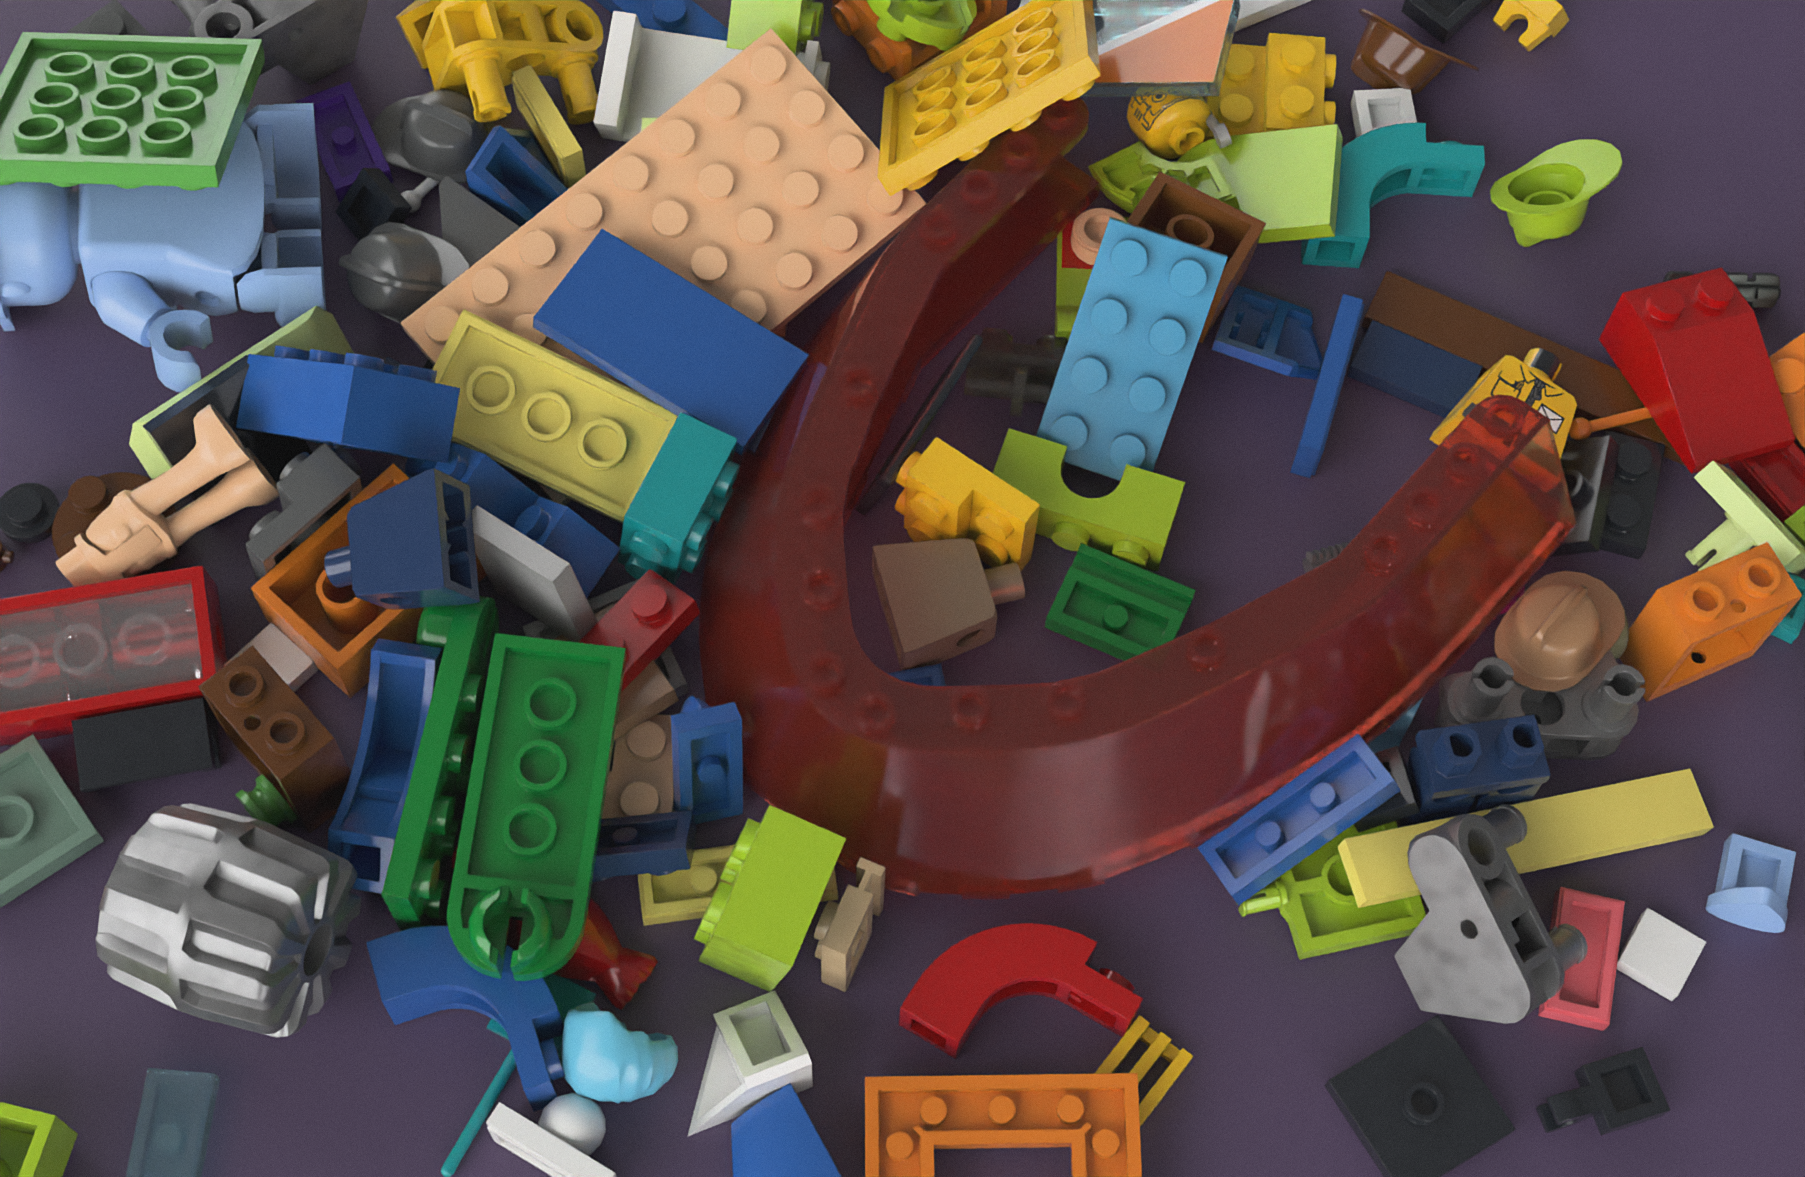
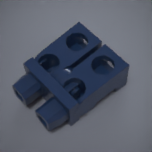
[1400,714,1551,827]

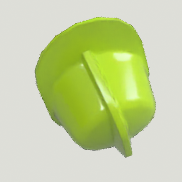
[1490,139,1623,247]

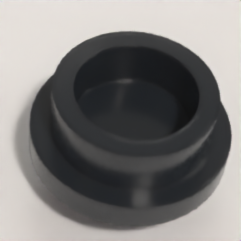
[0,483,60,543]

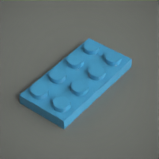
[1036,217,1228,481]

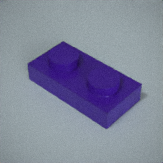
[295,81,394,202]

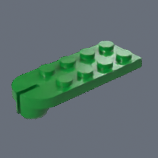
[381,596,499,931]
[447,633,626,981]

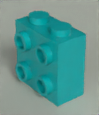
[618,412,741,585]

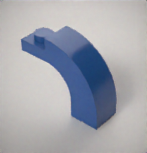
[366,926,565,1112]

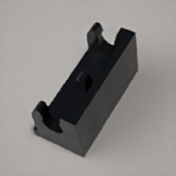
[72,698,221,793]

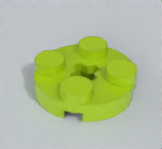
[867,0,977,51]

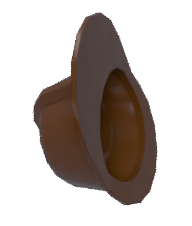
[1351,8,1479,95]

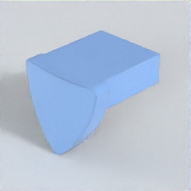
[1706,833,1796,933]

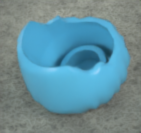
[560,1002,678,1104]

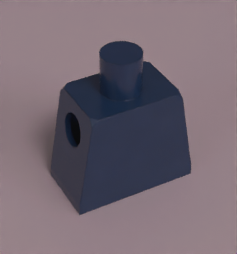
[324,469,480,610]

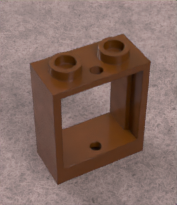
[198,645,351,833]

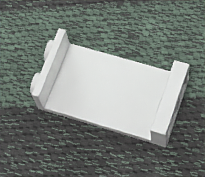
[593,11,830,142]

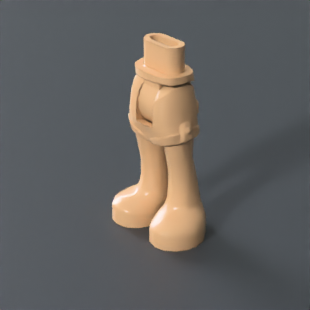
[55,404,279,587]

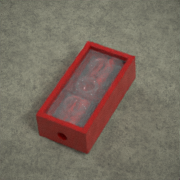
[0,565,227,746]

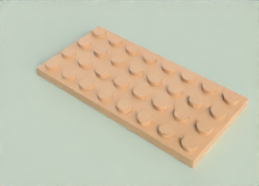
[400,29,926,506]

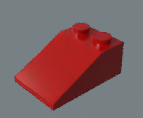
[1599,267,1795,474]

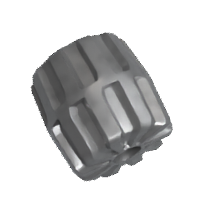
[95,803,361,1038]

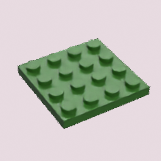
[0,32,265,191]

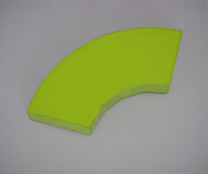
[1088,141,1240,213]

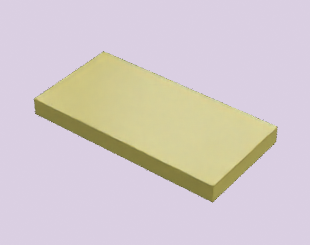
[432,309,678,524]

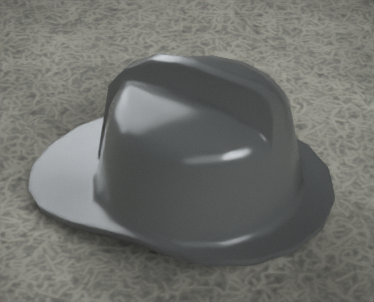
[371,89,495,184]
[339,222,471,323]

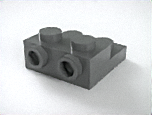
[245,443,364,581]

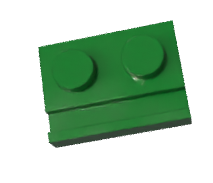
[1044,543,1196,676]

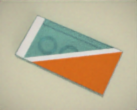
[1018,0,1241,97]

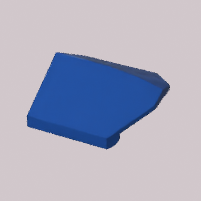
[1211,285,1323,380]

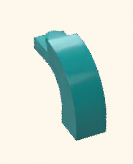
[1301,123,1485,268]

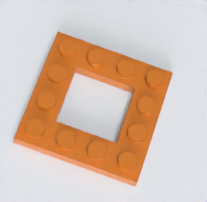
[865,1073,1142,1177]

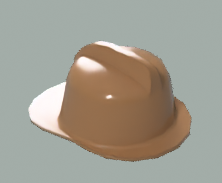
[1494,571,1625,692]

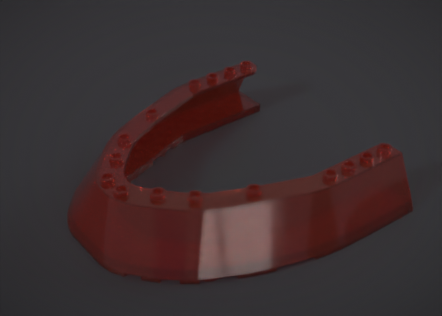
[699,97,1577,900]

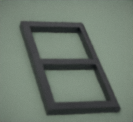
[855,334,983,516]

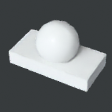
[486,1093,617,1177]

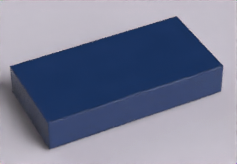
[1347,320,1482,418]

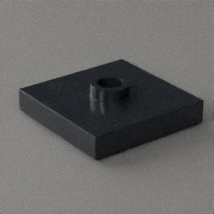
[143,355,312,526]
[1324,1015,1516,1177]

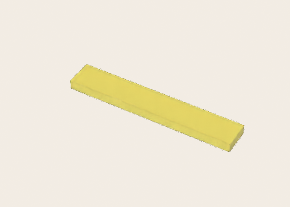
[1337,769,1714,908]

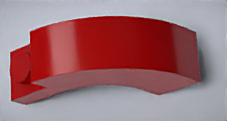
[899,923,1143,1059]

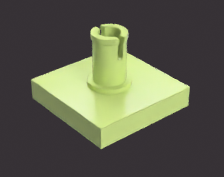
[1685,461,1805,575]

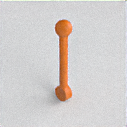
[1568,407,1652,440]

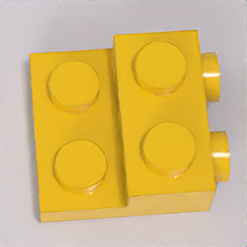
[1203,33,1336,142]
[895,437,1040,571]

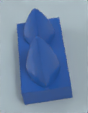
[671,696,743,824]

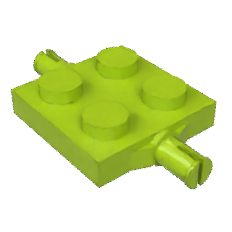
[1236,821,1426,960]

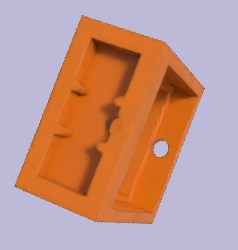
[1620,542,1802,702]

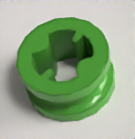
[235,774,298,828]

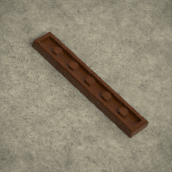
[1361,271,1685,466]

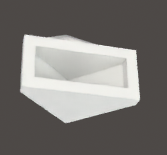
[687,990,813,1137]

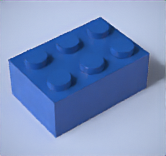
[236,346,460,463]

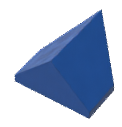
[465,125,568,227]

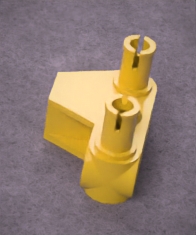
[422,0,604,125]

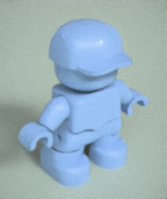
[0,103,326,393]

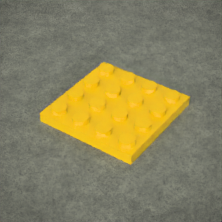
[877,0,1101,196]

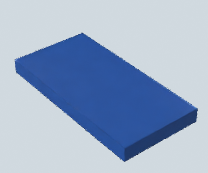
[533,229,809,456]

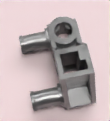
[170,0,368,85]
[1434,650,1645,761]
[1394,804,1588,1024]

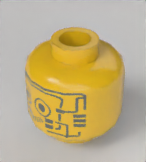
[1126,82,1211,160]

